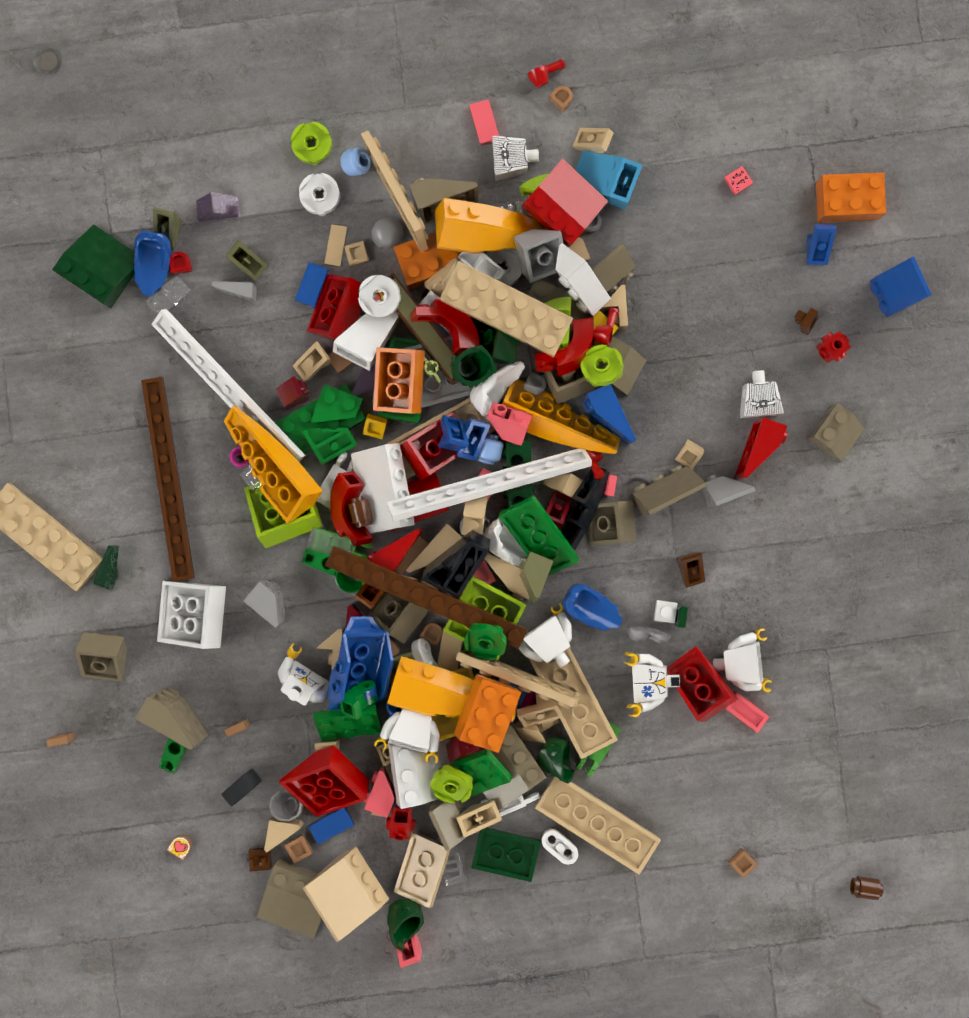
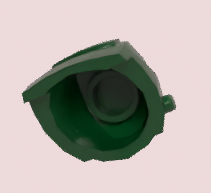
[450,345,497,389]
[537,737,575,784]
[387,899,424,951]

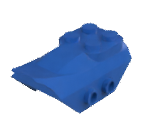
[327,616,394,710]

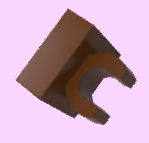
[794,308,818,335]
[248,848,272,872]

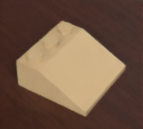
[303,847,389,942]

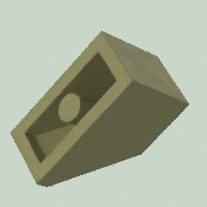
[519,552,553,603]

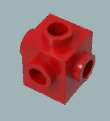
[815,331,851,363]
[386,807,416,841]

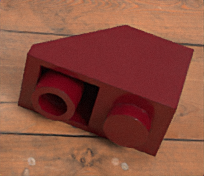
[276,376,310,409]

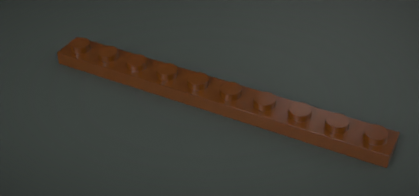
[141,377,195,582]
[325,545,527,649]

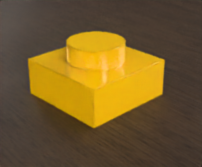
[363,414,388,440]

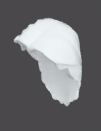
[470,361,525,420]
[484,517,527,567]

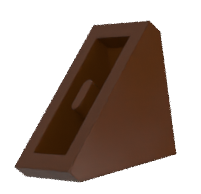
[676,552,705,588]

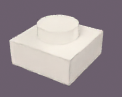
[653,600,678,623]

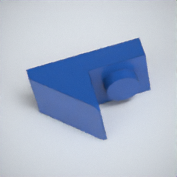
[807,224,837,265]
[438,415,469,451]

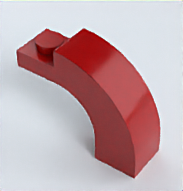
[410,299,479,354]
[535,317,594,376]
[330,471,373,546]

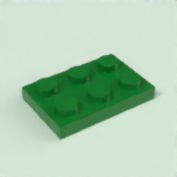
[313,704,382,741]
[438,749,512,797]

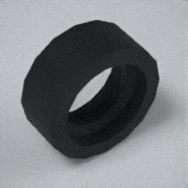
[221,768,262,807]

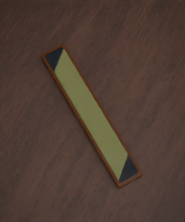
[381,273,457,385]

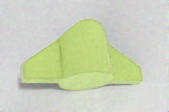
[424,357,441,383]

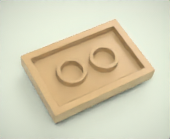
[394,832,451,908]

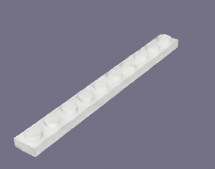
[151,309,305,462]
[387,448,592,522]

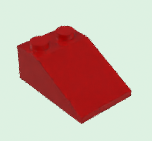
[400,411,458,481]
[734,417,788,480]
[367,527,424,572]
[667,646,738,722]

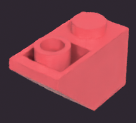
[487,402,532,446]
[363,766,395,818]

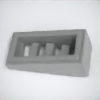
[211,281,257,302]

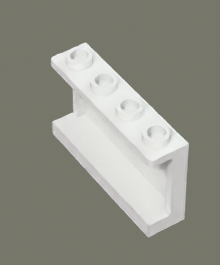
[351,443,415,534]

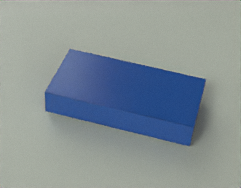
[295,262,329,308]
[308,807,355,845]

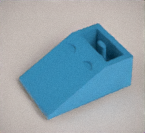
[576,150,643,210]

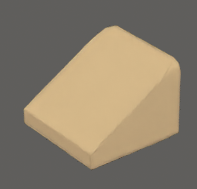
[675,439,704,470]

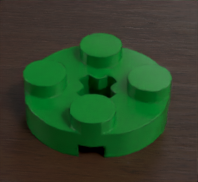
[464,623,507,660]

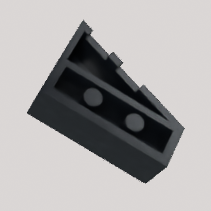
[422,530,490,598]

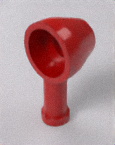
[527,59,565,88]
[593,308,619,346]
[586,450,604,479]

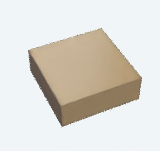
[344,241,370,267]

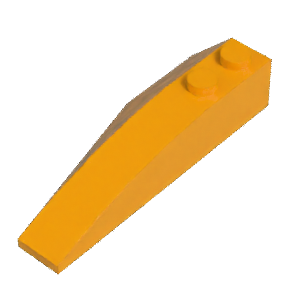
[435,198,547,254]
[502,379,621,454]
[224,406,323,524]
[387,656,518,722]

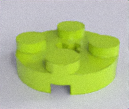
[291,122,332,165]
[581,345,623,387]
[430,765,473,803]

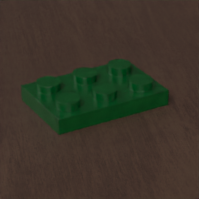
[471,827,541,882]

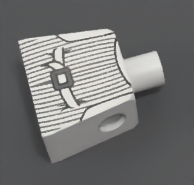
[492,136,539,181]
[740,370,784,418]

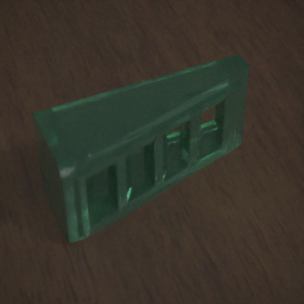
[94,545,119,589]

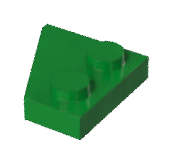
[310,385,363,423]
[302,426,357,464]

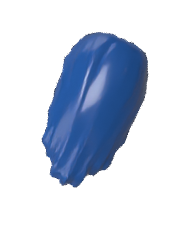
[134,230,171,297]
[562,584,623,631]

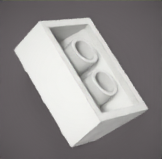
[555,243,611,316]

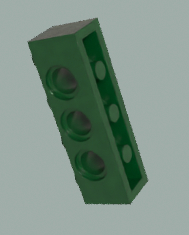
[502,440,533,510]

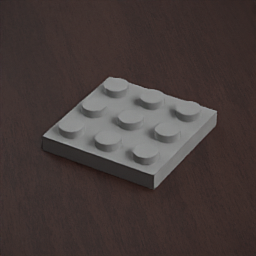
[403,336,476,408]

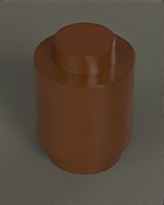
[348,496,373,528]
[850,876,884,900]

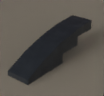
[562,468,609,550]

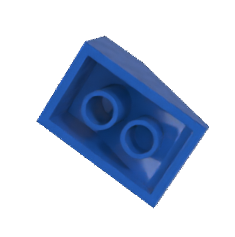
[870,257,932,317]
[583,384,636,445]

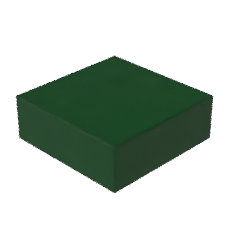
[674,605,688,628]

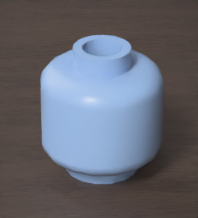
[340,147,371,176]
[478,433,504,465]

